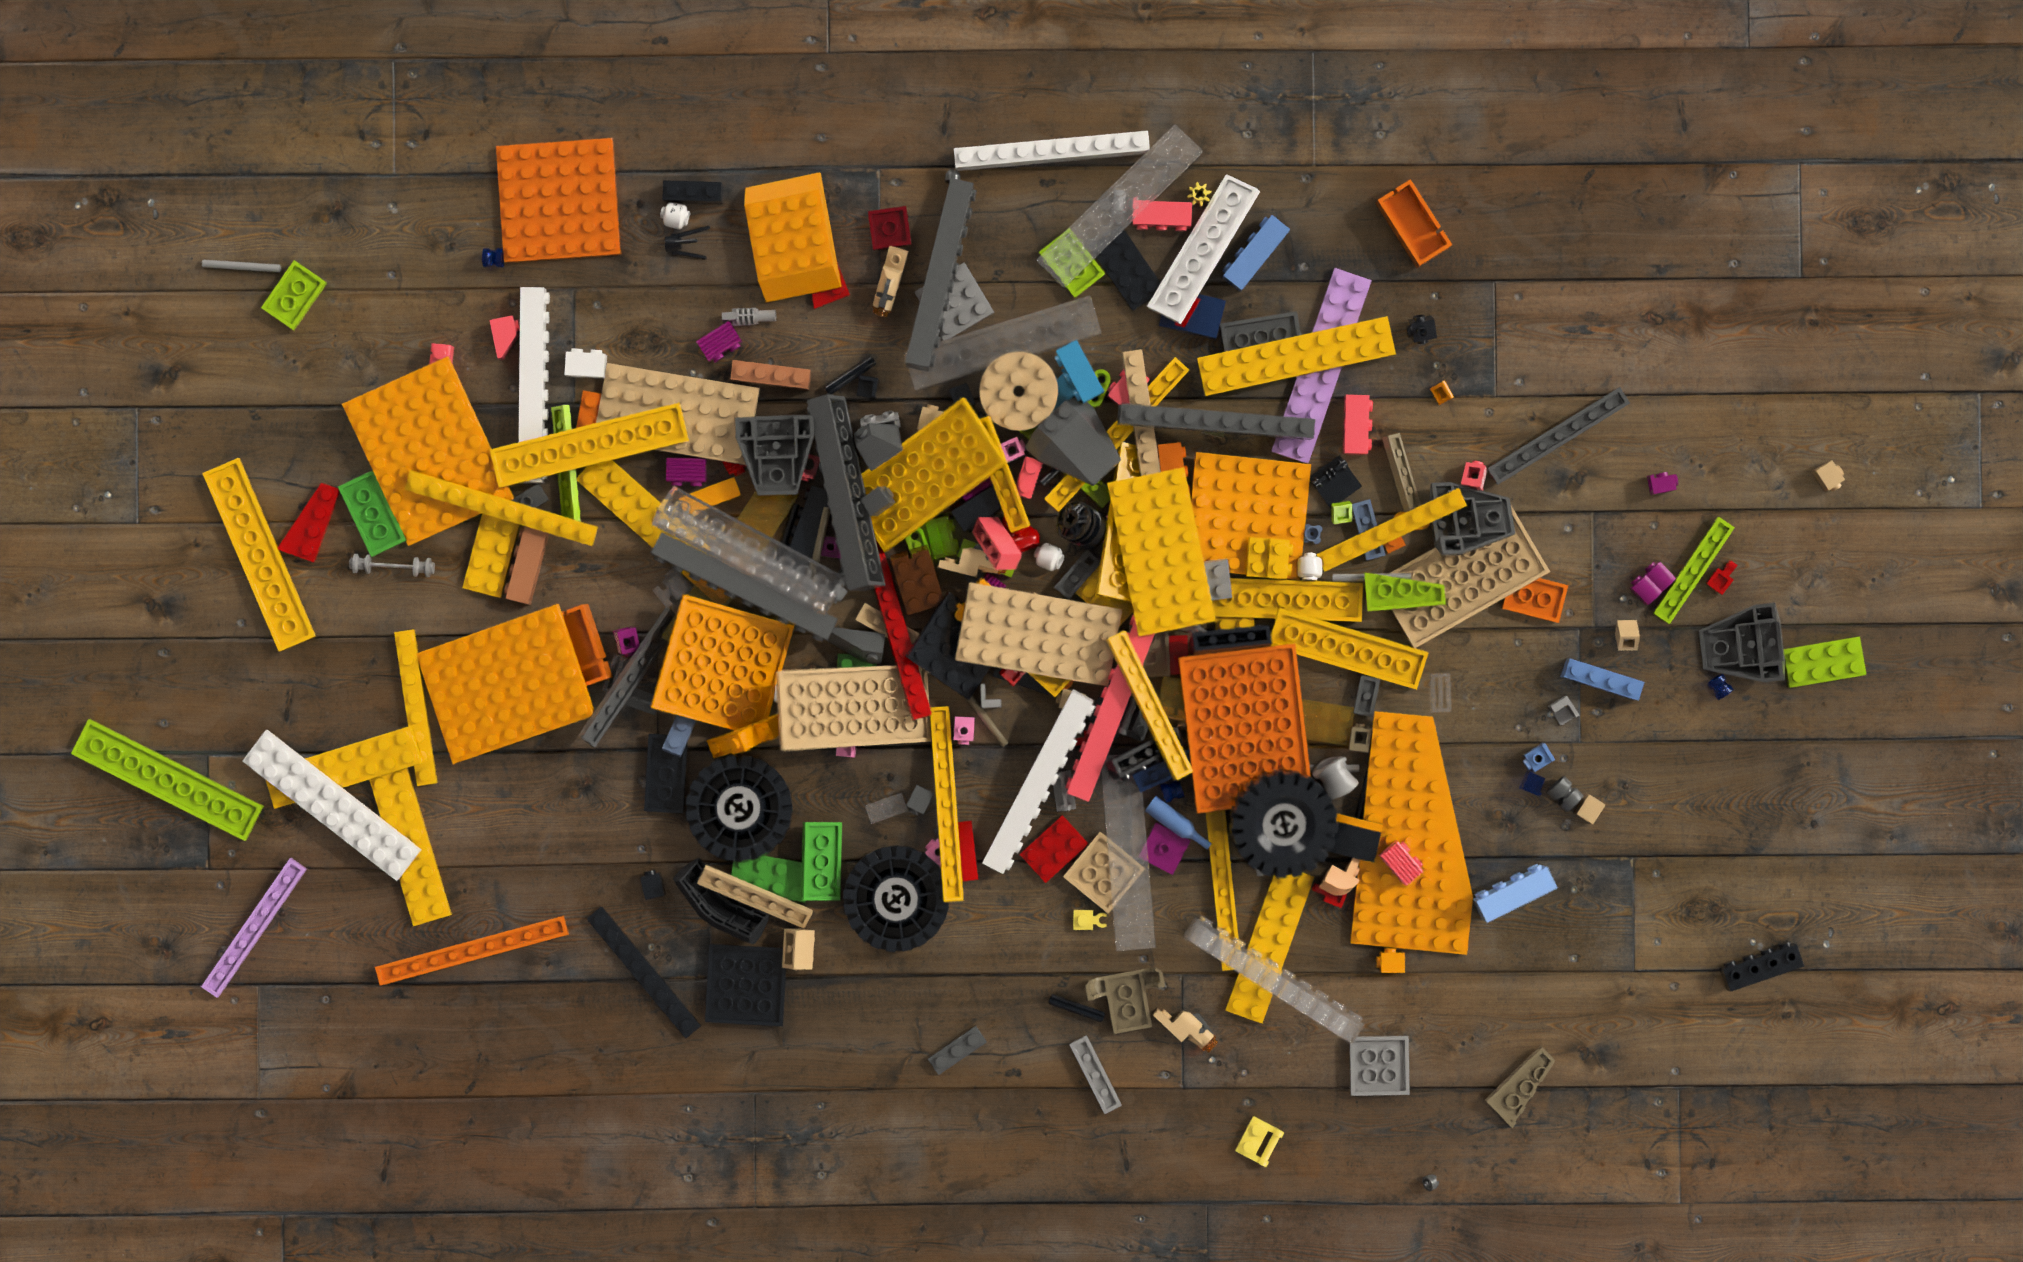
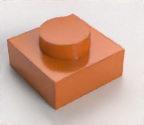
[1383,536,1406,554]

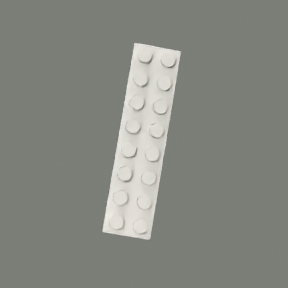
[1147,174,1260,324]

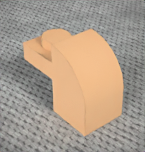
[1319,858,1360,895]

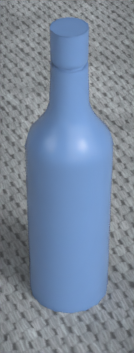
[1145,796,1212,850]

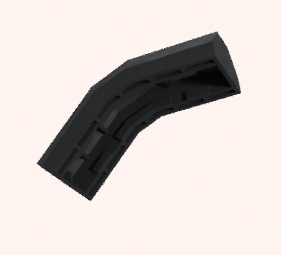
[673,858,769,945]

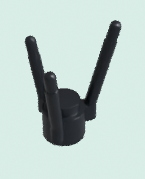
[665,226,710,260]

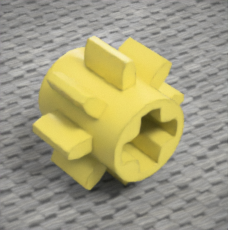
[1187,182,1211,207]

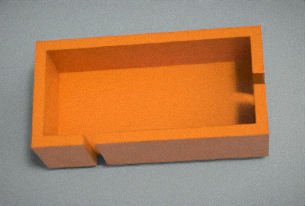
[1375,179,1452,268]
[562,604,613,686]

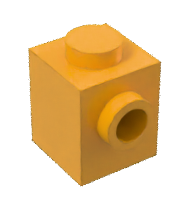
[1376,948,1405,973]

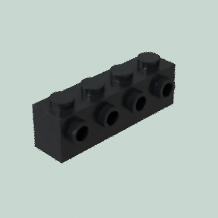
[1189,625,1272,656]
[1105,727,1186,781]
[1719,941,1805,992]

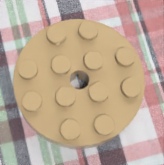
[980,351,1058,430]

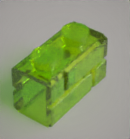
[925,516,960,560]

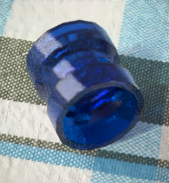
[482,248,504,268]
[1707,673,1734,700]
[1160,779,1185,803]

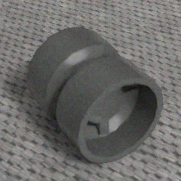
[1546,776,1584,812]

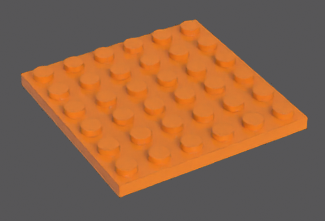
[496,138,621,263]

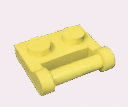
[1235,1116,1284,1167]

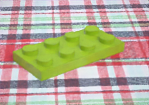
[1784,637,1866,688]

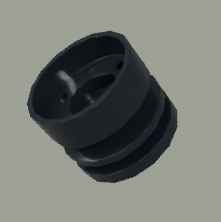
[1056,501,1107,550]

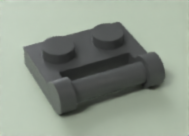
[1116,696,1149,742]

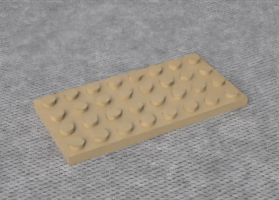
[596,363,760,465]
[1391,506,1550,649]
[955,582,1122,686]
[776,665,931,750]

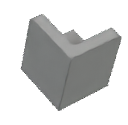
[1548,696,1579,725]

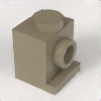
[1347,723,1372,753]

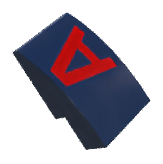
[1159,294,1226,340]

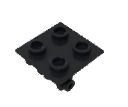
[1310,455,1362,509]

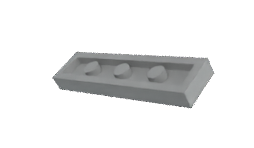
[1069,1035,1122,1114]

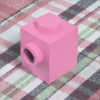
[954,716,975,745]

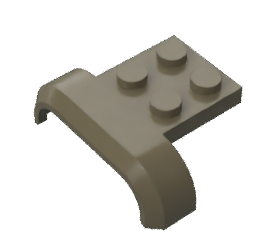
[1085,968,1165,1034]

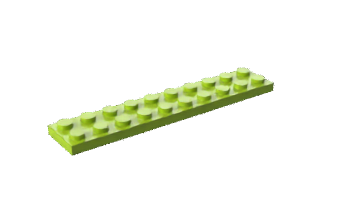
[71,719,264,841]

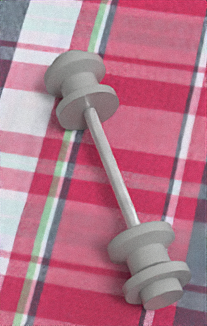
[349,554,435,577]

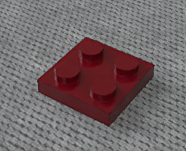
[868,206,912,250]

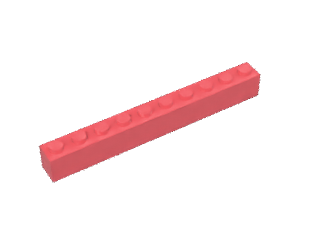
[1065,614,1155,802]

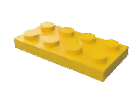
[463,513,520,598]

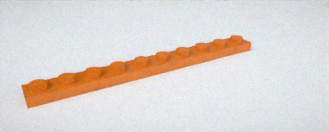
[375,916,569,986]

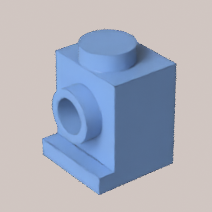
[1522,743,1555,772]

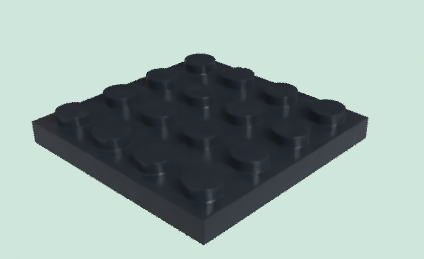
[905,592,991,700]
[705,944,786,1026]

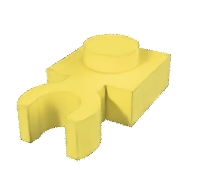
[1073,910,1107,930]

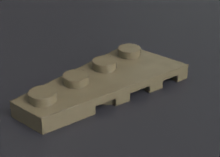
[1485,1045,1555,1129]

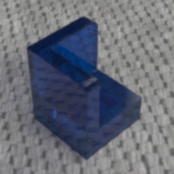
[1519,771,1546,797]

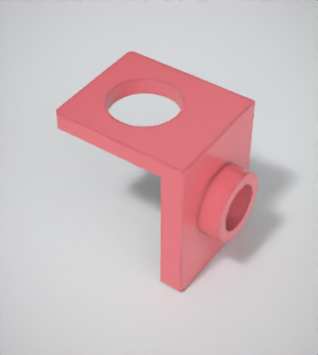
[802,454,820,482]

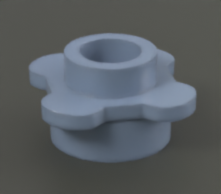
[1304,524,1322,544]

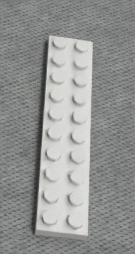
[243,730,422,881]

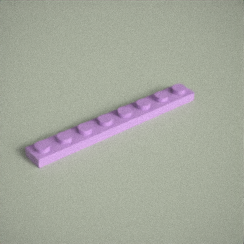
[201,858,307,998]

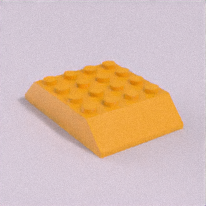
[744,172,842,302]

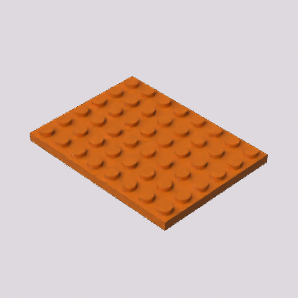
[1178,643,1311,813]

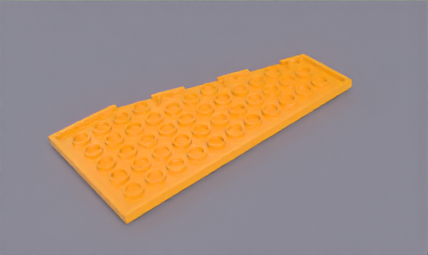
[1350,711,1473,955]

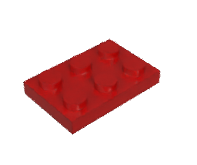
[1019,815,1089,883]

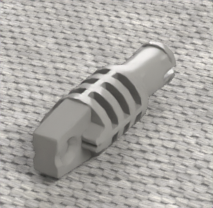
[722,308,776,326]

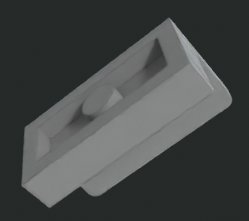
[981,684,1001,708]

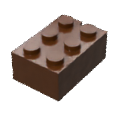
[890,545,943,615]

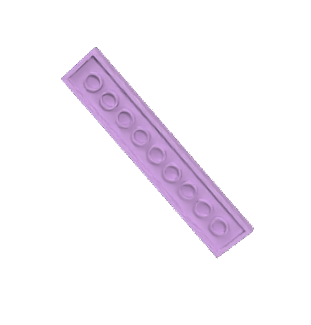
[1271,268,1372,464]

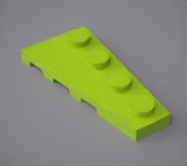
[1364,572,1446,611]

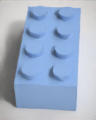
[1473,864,1557,923]

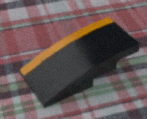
[1328,812,1383,863]

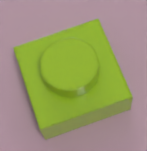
[1331,501,1353,524]

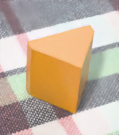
[1430,380,1454,405]

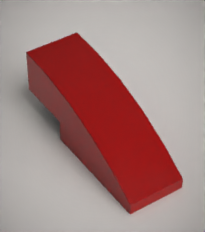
[958,820,978,882]

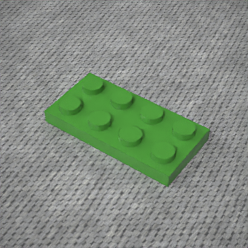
[338,470,407,557]
[801,822,842,901]
[731,855,806,902]

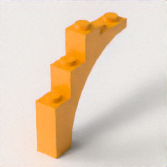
[706,713,780,758]

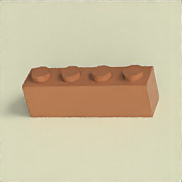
[730,360,811,391]
[504,526,549,605]

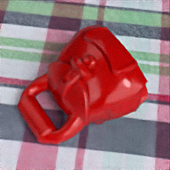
[1001,516,1040,553]

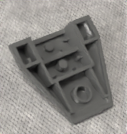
[1025,398,1121,486]
[735,415,814,495]
[1429,482,1515,556]
[1699,602,1785,682]

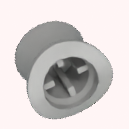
[1312,756,1359,799]

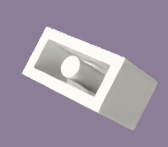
[565,348,607,379]

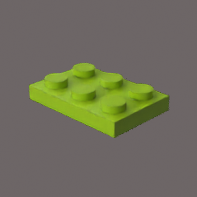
[1039,228,1105,298]
[261,260,327,330]

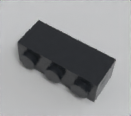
[662,180,723,205]
[952,485,1003,533]

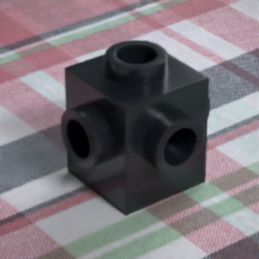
[1406,315,1437,344]

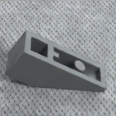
[828,627,885,664]

